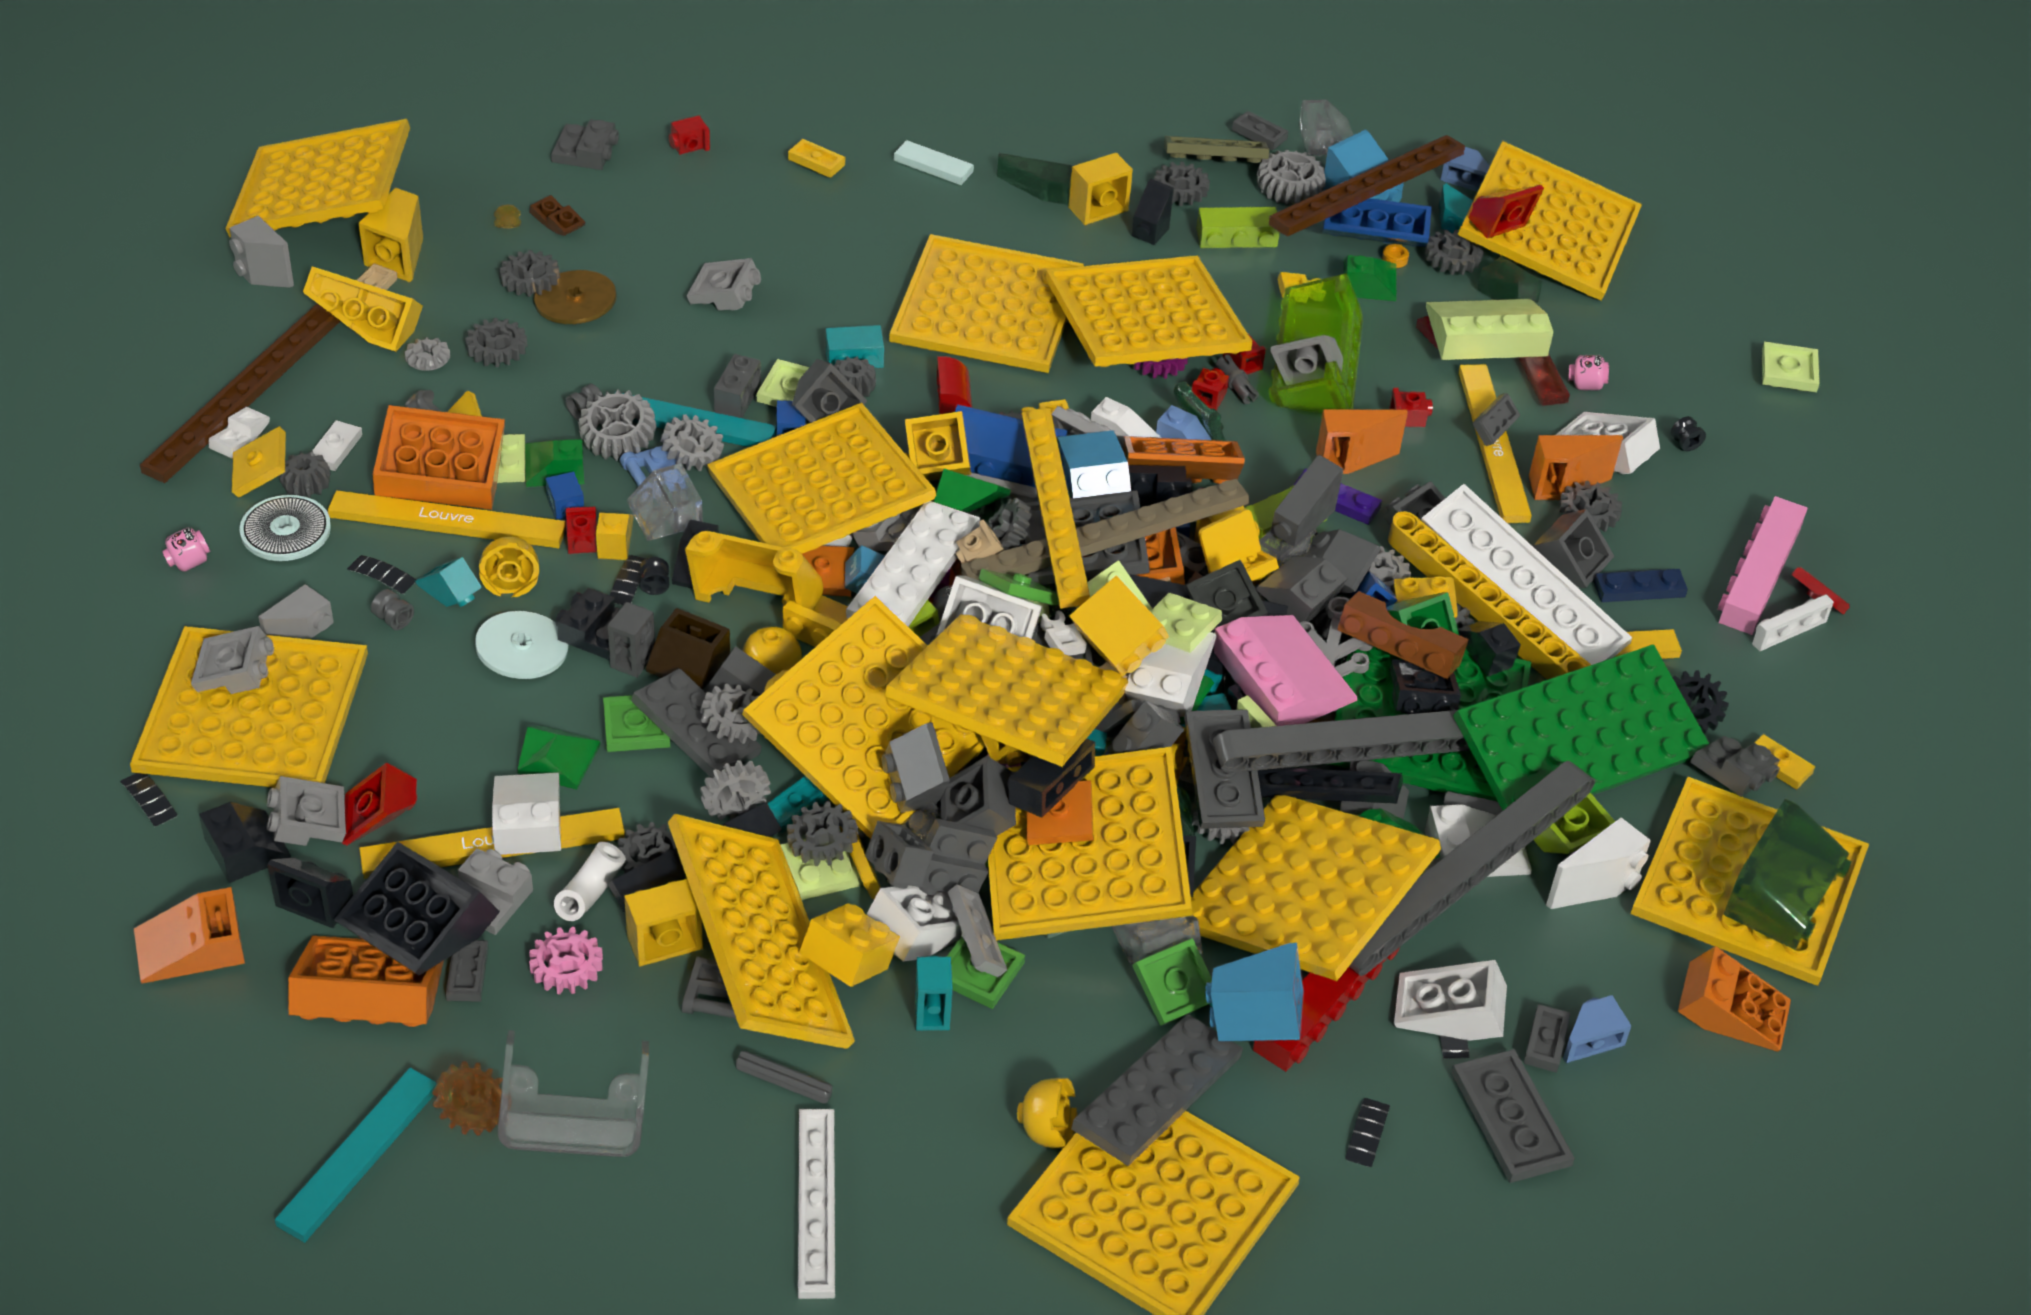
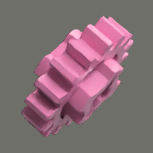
[529,927,603,994]

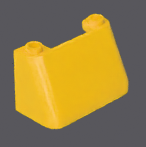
[685,531,824,610]

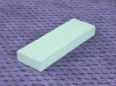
[894,140,974,185]

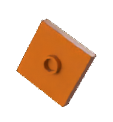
[802,546,854,597]
[1027,780,1093,845]

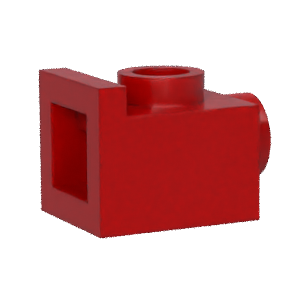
[669,115,710,155]
[1223,334,1266,374]
[1190,368,1229,412]
[1389,387,1433,427]
[566,507,597,554]

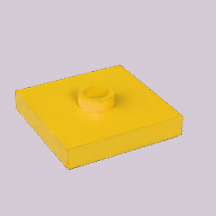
[232,426,286,498]

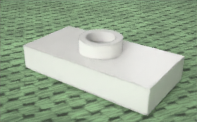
[312,420,363,471]

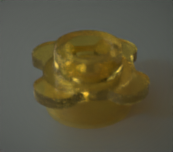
[494,204,521,229]

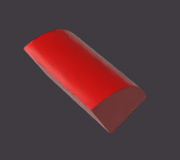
[936,357,972,414]

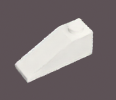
[1090,397,1162,450]

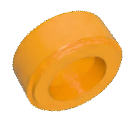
[1382,244,1409,268]

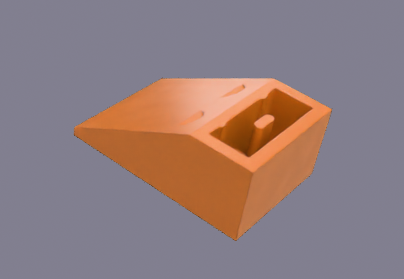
[1316,409,1408,474]
[1528,435,1623,500]
[134,887,245,984]
[1678,946,1791,1052]

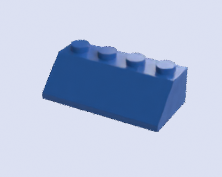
[1322,198,1432,247]
[955,405,1067,487]

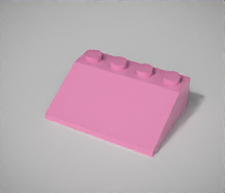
[1214,615,1357,726]

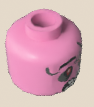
[1569,355,1609,391]
[162,527,211,572]

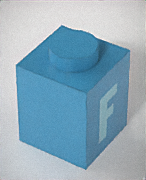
[845,545,885,594]

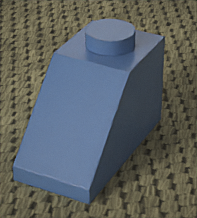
[1441,147,1490,192]
[1156,405,1212,440]
[1563,995,1631,1063]

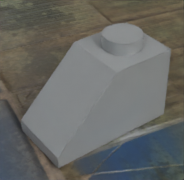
[258,584,334,639]

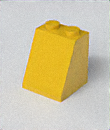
[359,188,423,282]
[1069,575,1169,677]

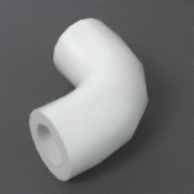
[554,842,626,921]

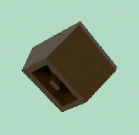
[646,608,730,690]

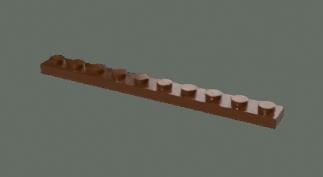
[1269,135,1465,237]
[140,303,340,483]

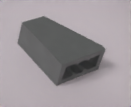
[1271,455,1343,547]
[704,646,776,697]

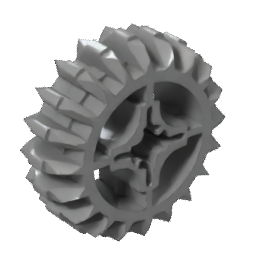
[1257,149,1326,205]
[578,389,656,461]

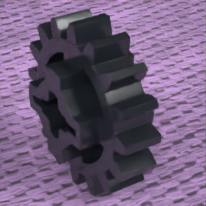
[1672,670,1729,735]

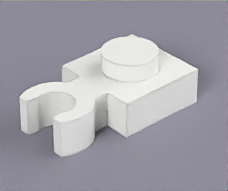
[1040,611,1087,656]

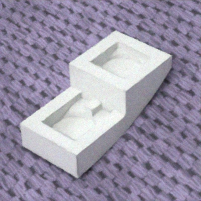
[209,407,270,458]

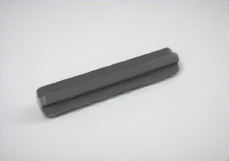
[736,1051,833,1103]

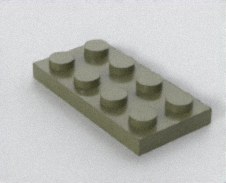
[1164,136,1269,163]

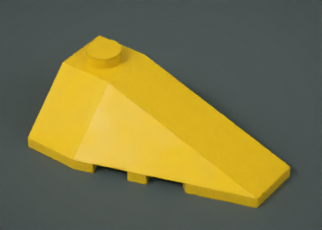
[303,266,423,352]

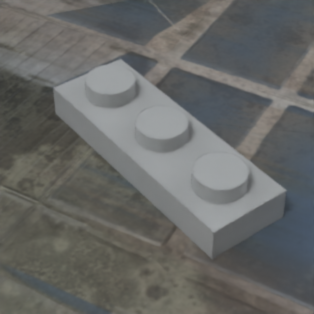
[948,884,1007,977]

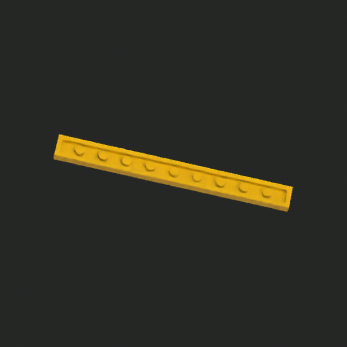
[1022,408,1090,609]

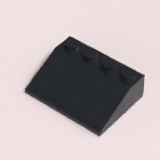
[334,842,500,976]

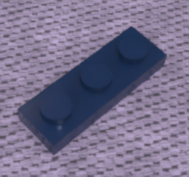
[1594,569,1688,602]

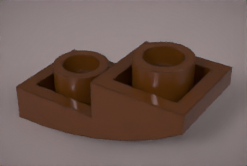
[530,195,585,236]

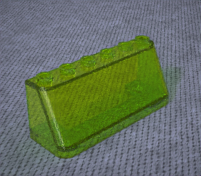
[1269,273,1363,413]

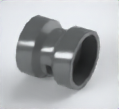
[565,384,604,421]
[371,589,414,630]

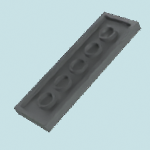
[1071,1014,1243,1166]

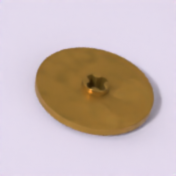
[534,270,617,324]

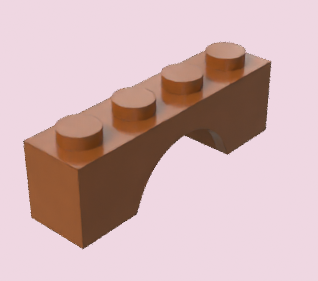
[1337,591,1469,679]

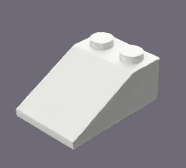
[1556,412,1660,474]
[937,576,1042,639]
[1125,632,1217,717]
[492,773,561,855]
[1425,804,1532,877]
[1546,818,1651,909]
[866,885,962,962]
[1394,960,1507,1041]

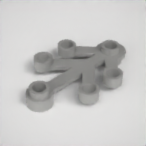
[1300,597,1373,677]

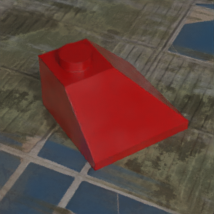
[1468,185,1544,239]
[342,762,417,846]

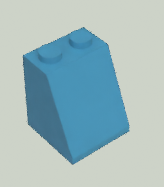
[1323,130,1404,202]
[1057,430,1131,498]
[1206,943,1304,1041]

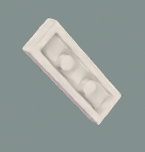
[1752,595,1834,651]

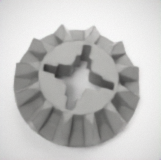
[405,337,450,371]

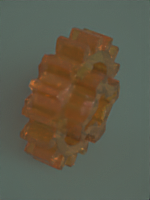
[432,1061,510,1136]

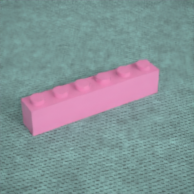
[1717,496,1808,635]

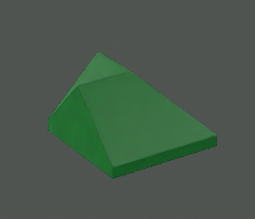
[517,725,601,790]

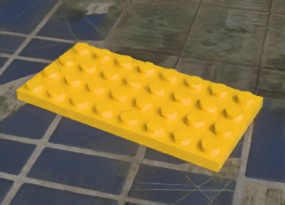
[668,814,855,1049]

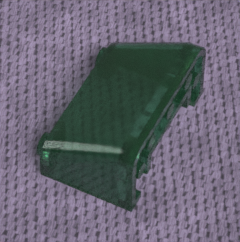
[1724,799,1852,950]

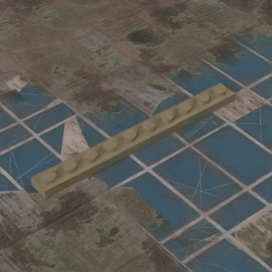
[961,479,1249,581]

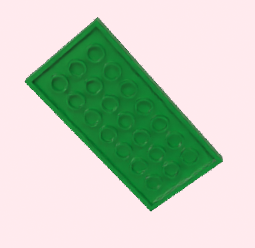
[1452,644,1709,810]

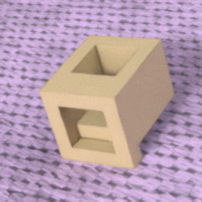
[955,519,1004,564]

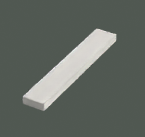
[798,1109,835,1299]

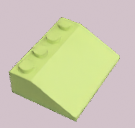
[1426,299,1554,360]

